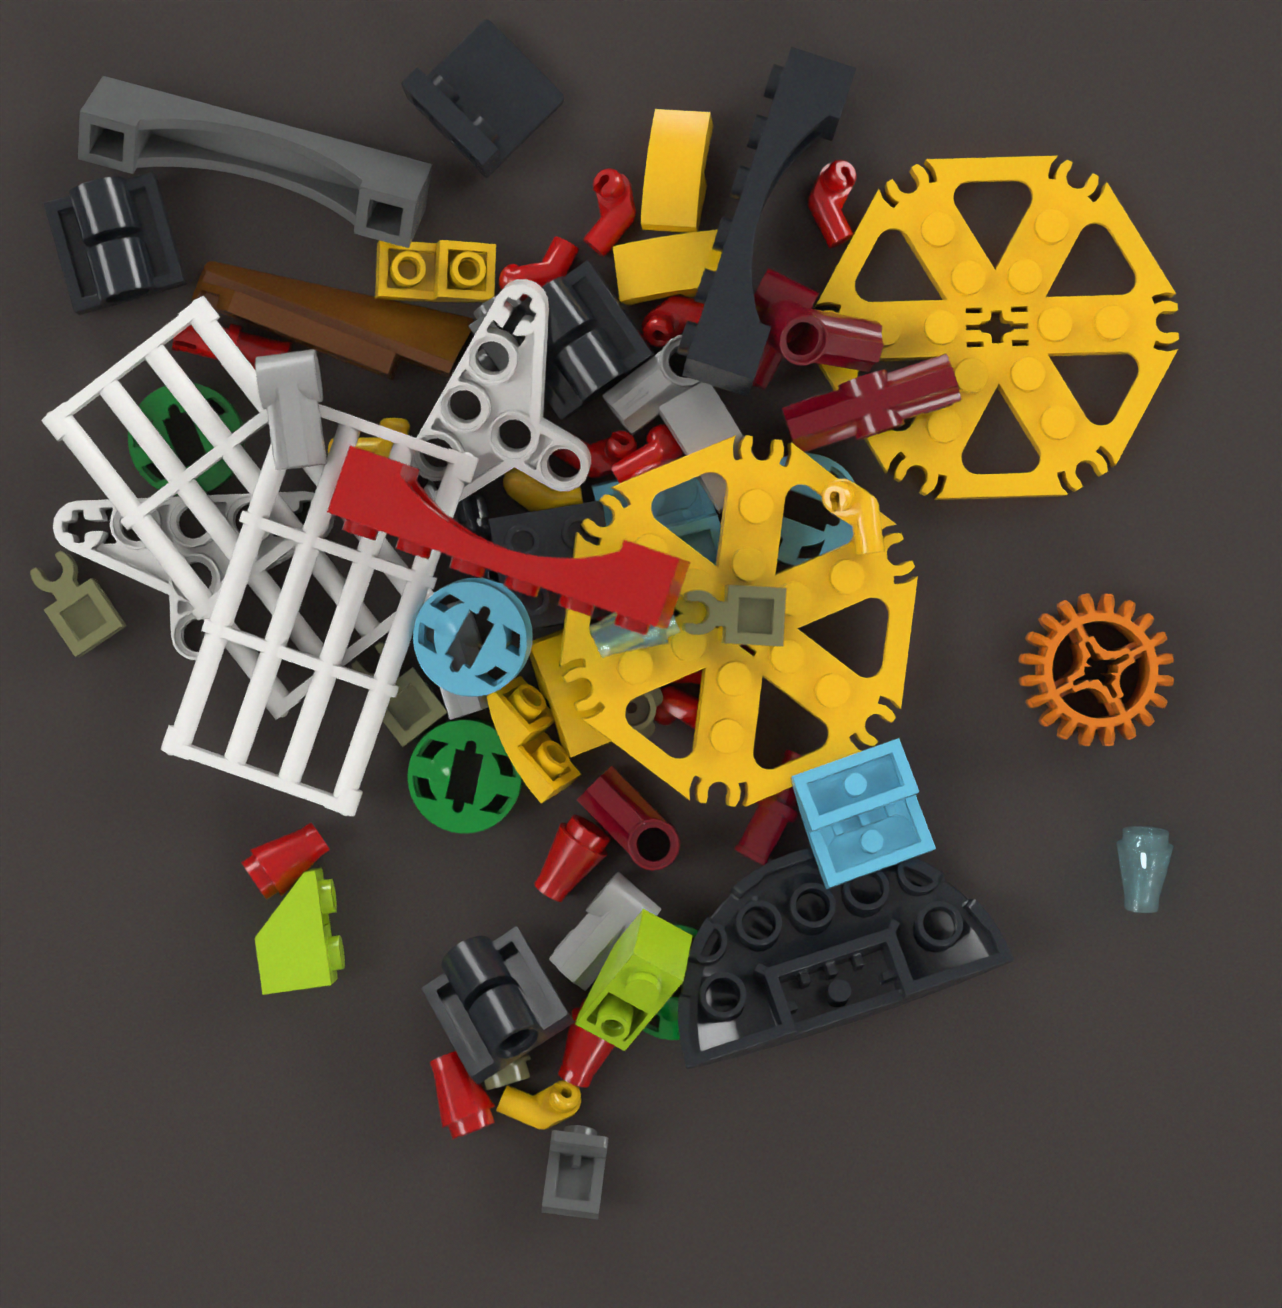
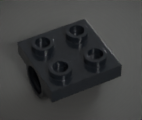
[44,172,188,315]
[497,260,656,420]
[488,501,617,632]
[421,926,575,1085]

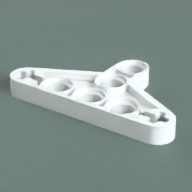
[410,279,592,502]
[53,491,334,660]

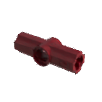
[782,354,962,453]

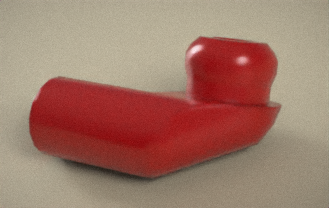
[583,168,636,257]
[499,236,579,302]
[642,295,705,348]
[610,424,683,483]
[552,430,637,478]
[654,686,699,729]

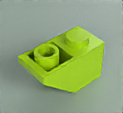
[255,867,345,995]
[575,909,692,1051]

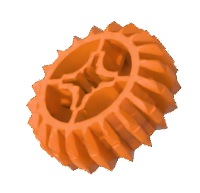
[1019,594,1174,746]

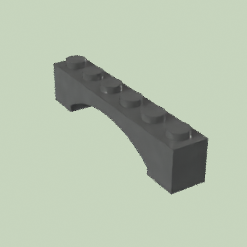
[78,76,433,248]

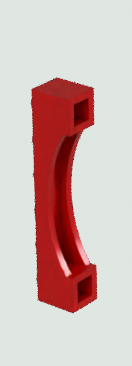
[327,445,690,636]

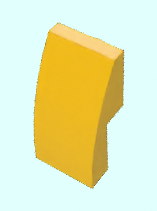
[641,109,713,233]
[613,230,722,305]
[375,240,496,302]
[529,629,611,757]
[487,676,581,804]

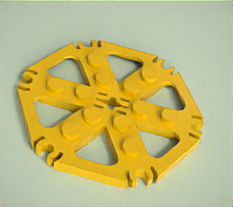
[815,156,1179,500]
[559,435,918,807]

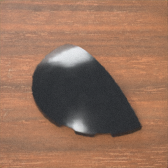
[678,848,1014,1069]

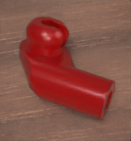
[807,160,857,248]

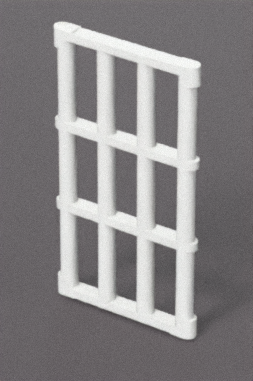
[42,296,434,720]
[160,404,479,816]

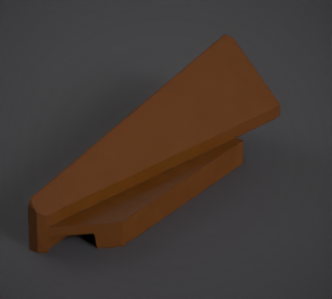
[191,261,474,381]

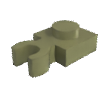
[30,551,127,657]
[682,585,786,646]
[351,642,448,747]

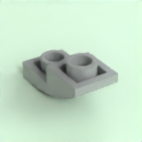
[659,382,755,514]

